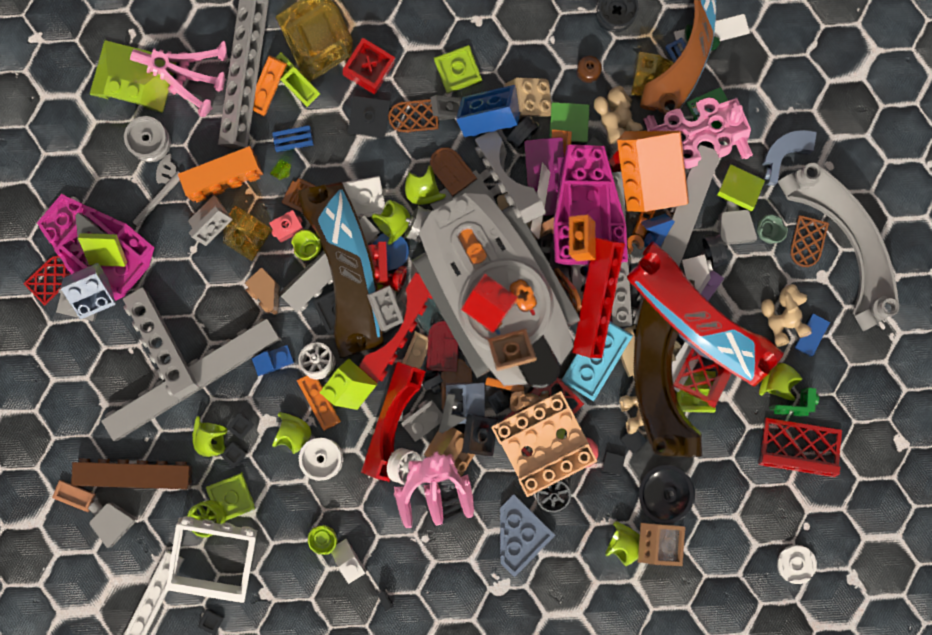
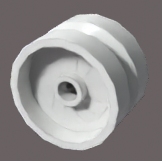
[299,438,344,481]

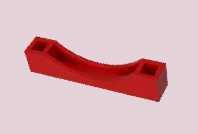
[359,272,433,383]
[361,362,426,482]

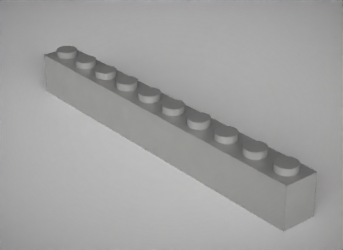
[632,145,719,326]
[101,318,281,441]

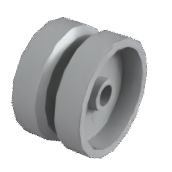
[124,116,171,163]

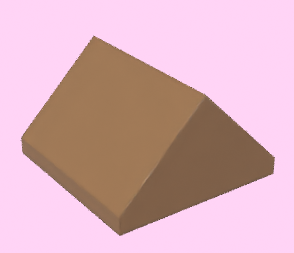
[487,329,536,371]

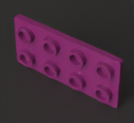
[524,138,565,216]

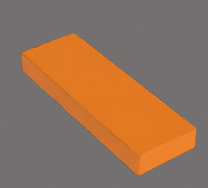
[253,55,287,116]
[297,375,341,431]

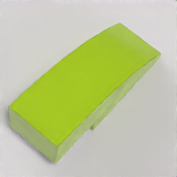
[276,52,321,107]

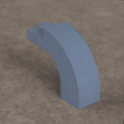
[762,130,817,186]

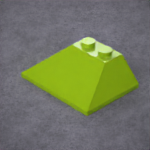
[90,40,177,113]

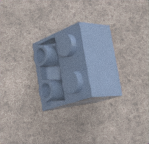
[61,263,116,320]
[446,382,485,424]

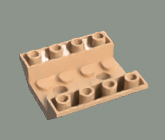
[491,391,597,497]

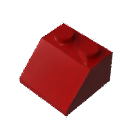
[461,274,518,333]

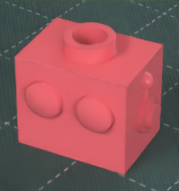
[269,210,304,243]

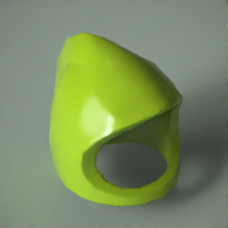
[405,165,446,205]
[372,200,410,245]
[759,363,802,401]
[272,412,312,454]
[192,416,228,457]
[605,521,640,566]

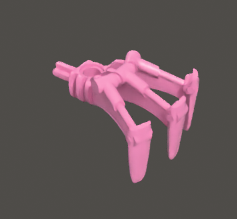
[130,40,228,117]
[394,452,474,528]

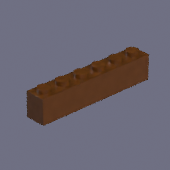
[71,458,192,489]

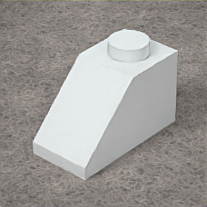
[682,255,713,294]
[331,539,367,584]

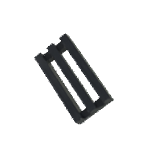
[427,496,464,528]

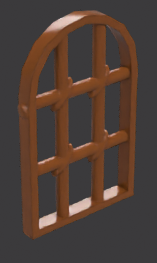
[554,268,581,314]

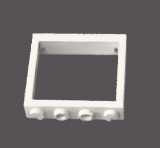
[166,516,257,603]

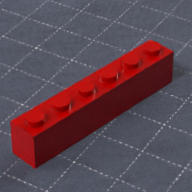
[572,238,625,358]

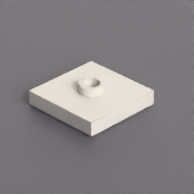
[343,176,385,217]

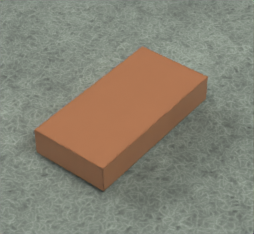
[52,480,96,512]

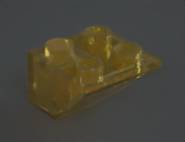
[631,52,674,96]
[223,205,272,261]

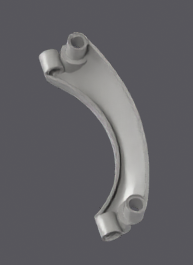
[778,163,899,331]

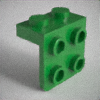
[769,388,819,416]

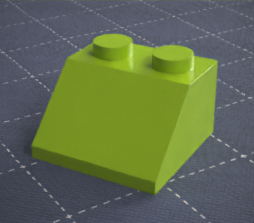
[320,359,378,410]

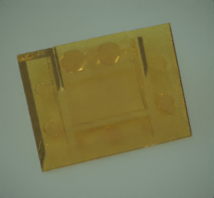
[276,0,353,82]

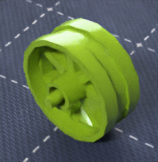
[188,500,225,537]

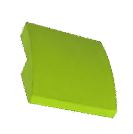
[676,371,716,413]

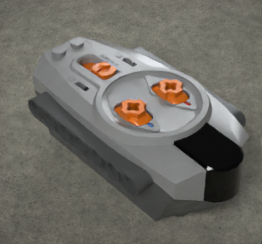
[412,193,580,389]

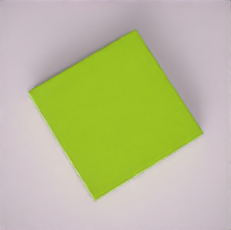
[434,45,482,94]
[717,164,765,211]
[78,233,127,267]
[205,473,256,521]

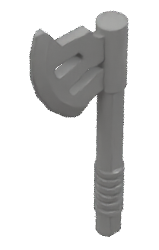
[133,153,180,226]

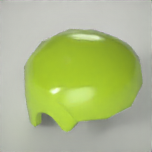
[291,230,322,261]
[307,525,337,555]

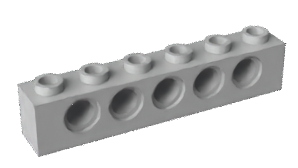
[123,287,199,399]

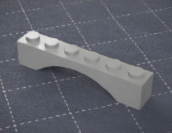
[475,131,546,224]

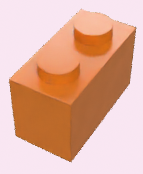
[569,215,596,261]

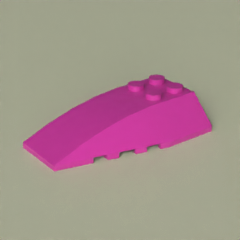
[37,194,154,301]

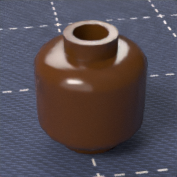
[576,56,602,83]

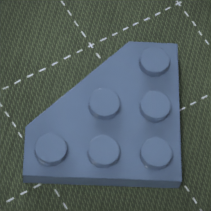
[500,494,555,577]

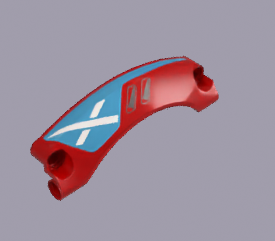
[627,241,784,386]

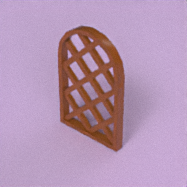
[388,99,439,133]
[790,215,829,267]

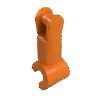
[627,210,656,255]

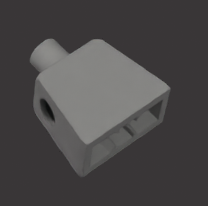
[718,201,757,245]
[88,500,138,548]

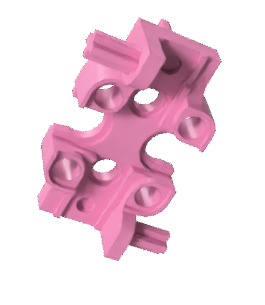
[643,98,753,169]

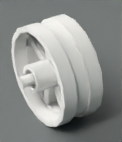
[298,342,335,380]
[387,448,421,485]

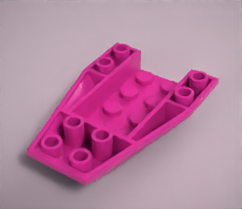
[553,145,628,265]

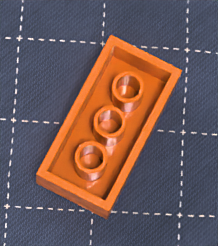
[178,146,263,202]

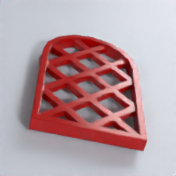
[23,256,71,305]

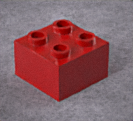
[343,38,395,95]

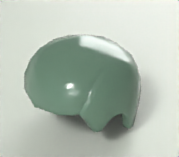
[757,214,788,244]

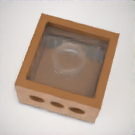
[638,523,685,566]

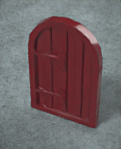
[426,321,459,372]

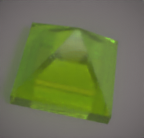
[270,159,291,180]

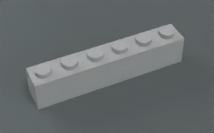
[279,214,379,312]

